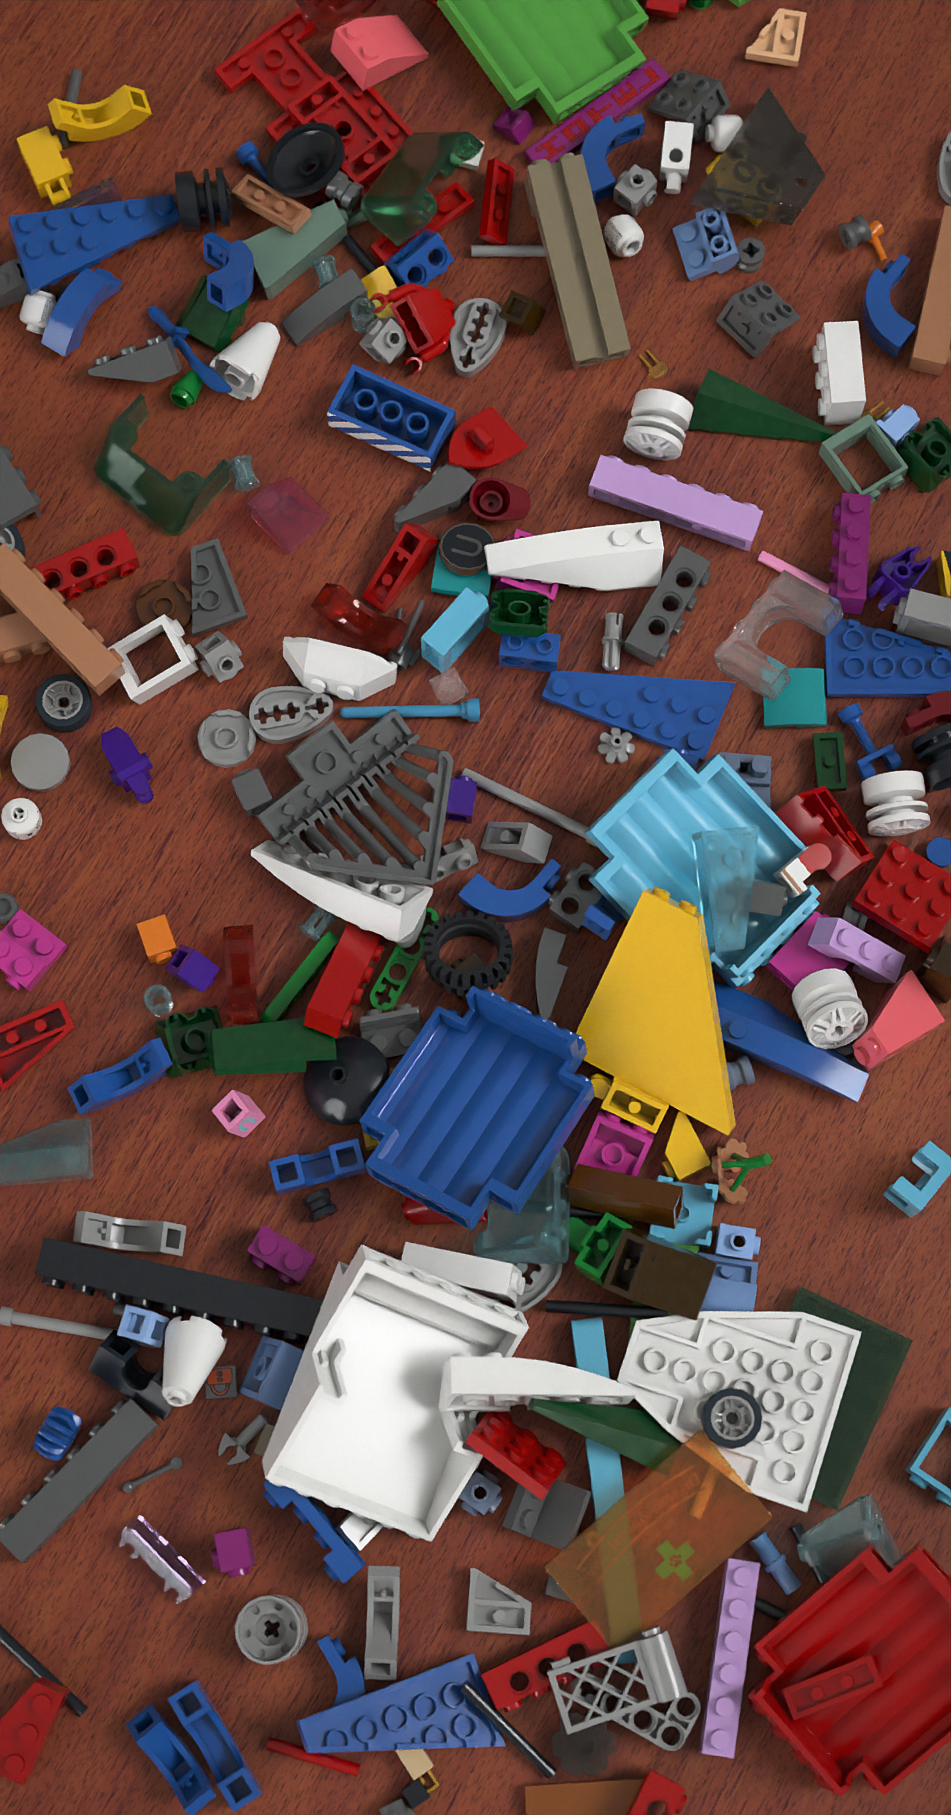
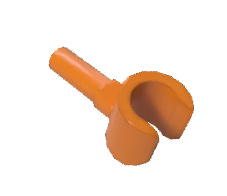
[869,220,887,262]

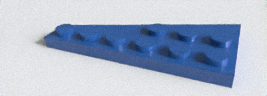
[8,194,180,296]
[823,611,951,697]
[541,670,735,763]
[296,1653,505,1753]

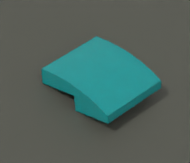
[431,534,497,600]
[763,668,827,729]

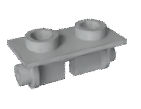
[419,838,479,886]

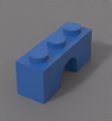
[269,1138,367,1196]

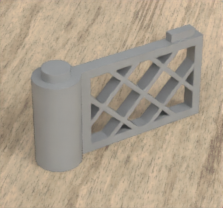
[547,1625,688,1734]

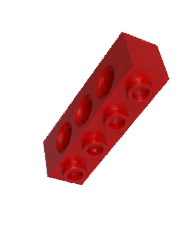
[29,528,140,601]
[481,1618,609,1713]
[626,1768,687,1815]

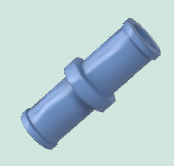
[749,1531,802,1595]

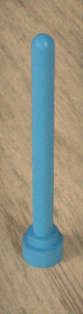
[340,698,480,722]

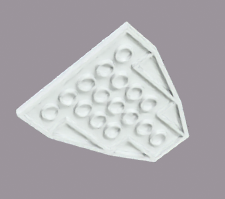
[617,1311,862,1512]

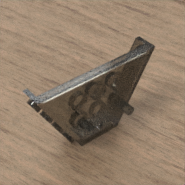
[689,87,825,226]

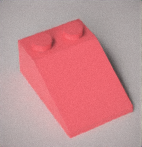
[330,15,429,91]

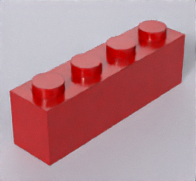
[304,922,384,1038]

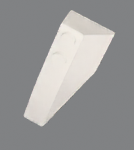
[484,520,664,591]
[251,840,433,942]
[439,1352,636,1412]

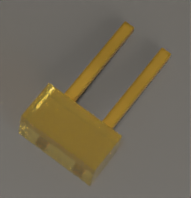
[639,350,668,380]
[860,401,890,422]

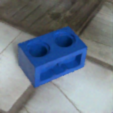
[383,229,454,287]
[499,633,561,673]

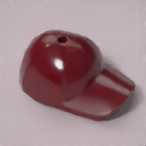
[469,478,531,521]

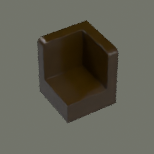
[499,290,546,336]

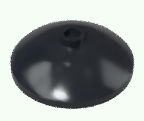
[266,122,345,197]
[303,1036,390,1126]

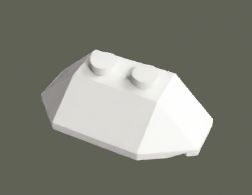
[283,637,398,701]

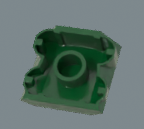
[175,275,250,354]
[895,417,951,493]
[488,588,550,637]
[155,1005,223,1079]

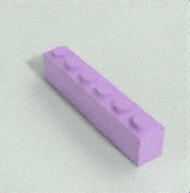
[588,455,763,552]
[699,1558,760,1758]

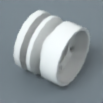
[623,388,693,461]
[861,771,931,836]
[792,969,868,1049]

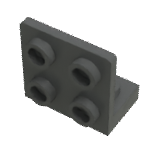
[648,69,731,144]
[716,281,801,358]
[358,1004,421,1060]
[502,1479,591,1552]

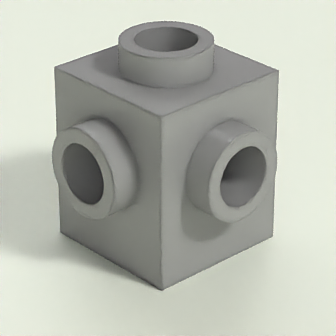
[613,164,657,217]
[359,317,408,363]
[194,630,244,683]

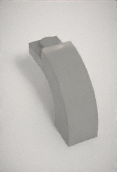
[73,1211,187,1256]
[365,1566,400,1680]

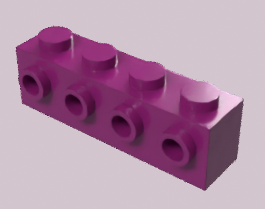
[828,493,871,614]

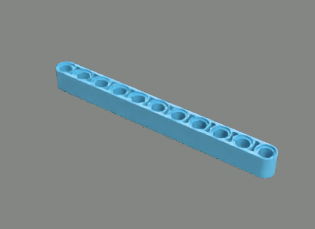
[571,1317,642,1665]

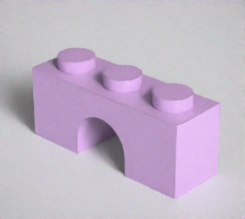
[808,917,906,983]

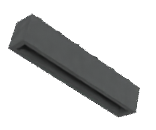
[0,1398,160,1563]

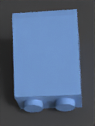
[238,1335,304,1411]

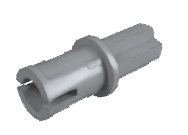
[601,612,624,671]

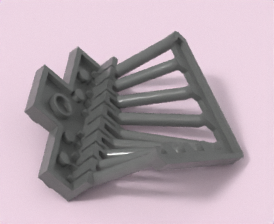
[256,709,454,885]

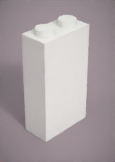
[401,1242,525,1302]

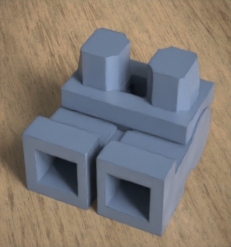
[718,752,772,809]

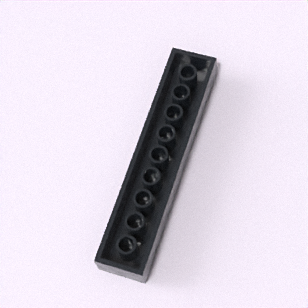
[35,1237,324,1344]

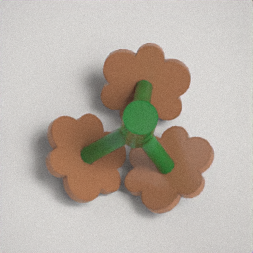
[710,1138,771,1204]

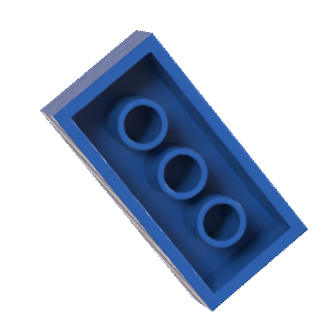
[327,364,456,472]

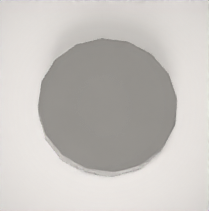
[197,709,256,768]
[11,733,71,792]

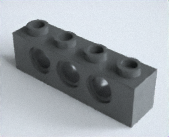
[624,545,712,666]

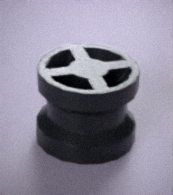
[301,1188,339,1223]

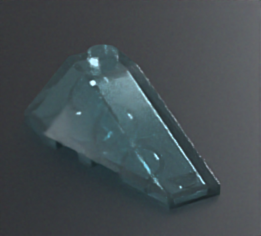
[0,1118,94,1186]

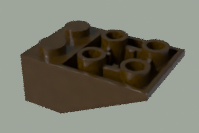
[603,1227,718,1321]

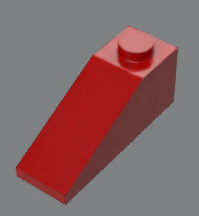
[362,523,440,612]

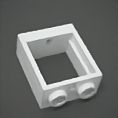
[107,614,199,704]

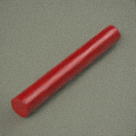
[266,1737,361,1777]

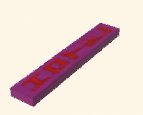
[525,58,671,163]

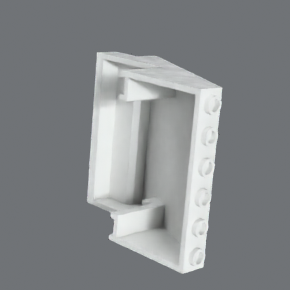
[262,1245,529,1542]

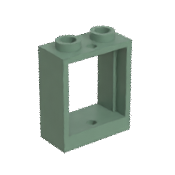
[818,414,908,503]

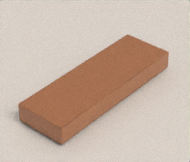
[230,174,312,234]

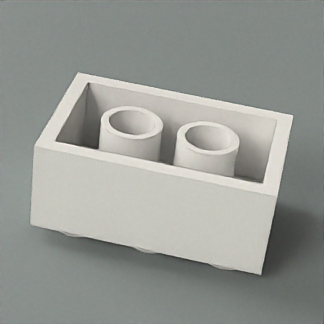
[813,321,866,426]

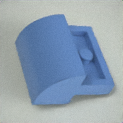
[673,202,740,282]
[698,1252,758,1312]

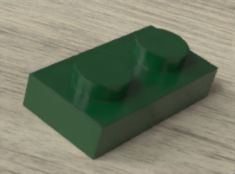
[812,732,847,792]

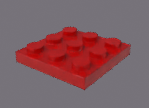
[851,839,951,954]
[465,1411,567,1500]

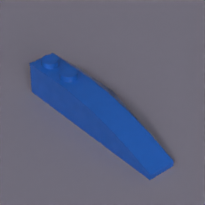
[713,979,869,1103]

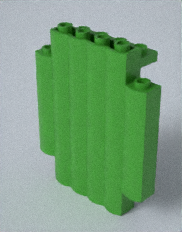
[436,0,649,124]

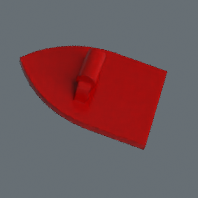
[448,406,528,469]

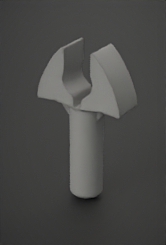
[218,1414,268,1465]

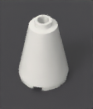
[209,322,280,400]
[162,1316,227,1407]

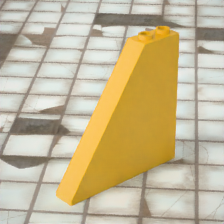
[576,886,736,1135]

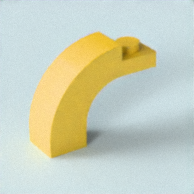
[48,85,152,142]

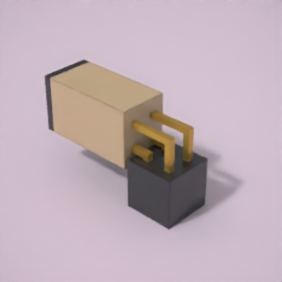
[395,1749,440,1809]

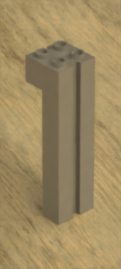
[524,153,631,369]

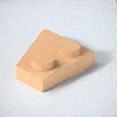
[745,8,806,67]

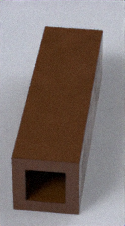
[565,1164,684,1229]

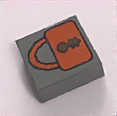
[205,1366,238,1399]

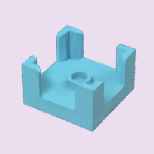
[882,1140,951,1218]
[648,1175,719,1250]

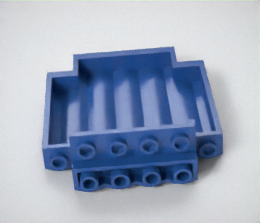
[360,986,595,1230]

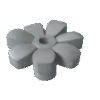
[598,727,635,764]

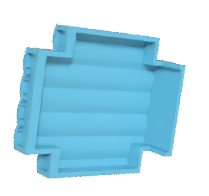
[585,748,821,987]

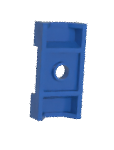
[262,1480,367,1583]

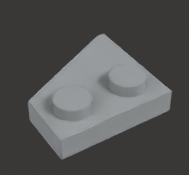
[466,1568,532,1635]

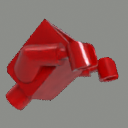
[369,282,456,375]

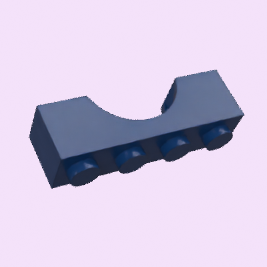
[168,1679,264,1813]

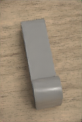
[571,1672,701,1751]

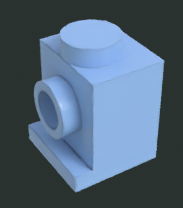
[876,404,920,448]
[714,1223,761,1261]
[117,1305,170,1348]

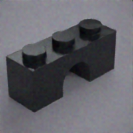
[88,1329,177,1421]

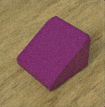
[493,107,535,145]

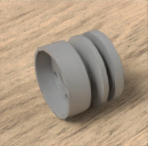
[235,1594,309,1665]

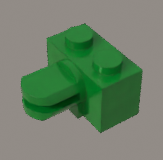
[560,1212,633,1287]

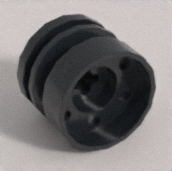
[175,167,232,233]
[911,723,951,792]

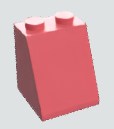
[852,970,945,1071]

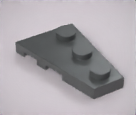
[191,538,248,638]

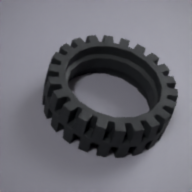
[424,910,513,996]

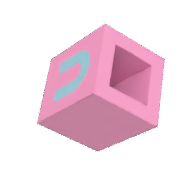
[211,1089,265,1138]

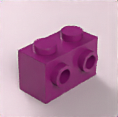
[247,1225,317,1286]
[211,1528,257,1578]

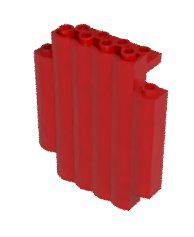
[747,1542,951,1797]

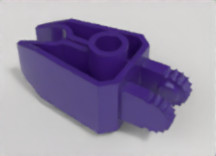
[866,546,932,611]
[101,726,154,805]

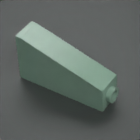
[242,199,350,300]

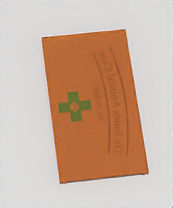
[544,1429,773,1648]

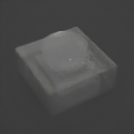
[429,667,468,705]

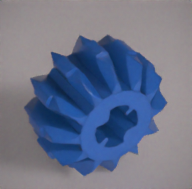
[33,1406,82,1461]

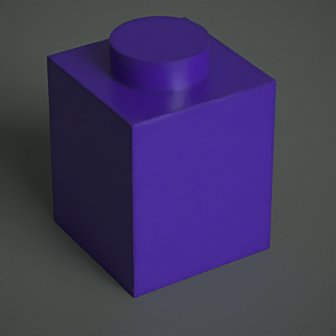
[445,776,477,824]
[164,944,220,993]

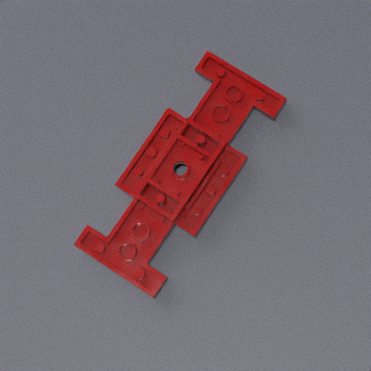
[214,7,475,265]

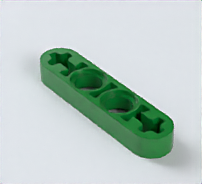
[370,907,439,1013]
[259,931,340,1023]

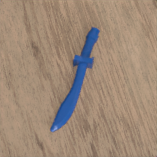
[147,305,232,393]

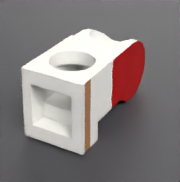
[773,843,831,898]

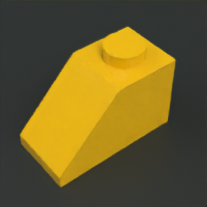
[661,1111,711,1182]

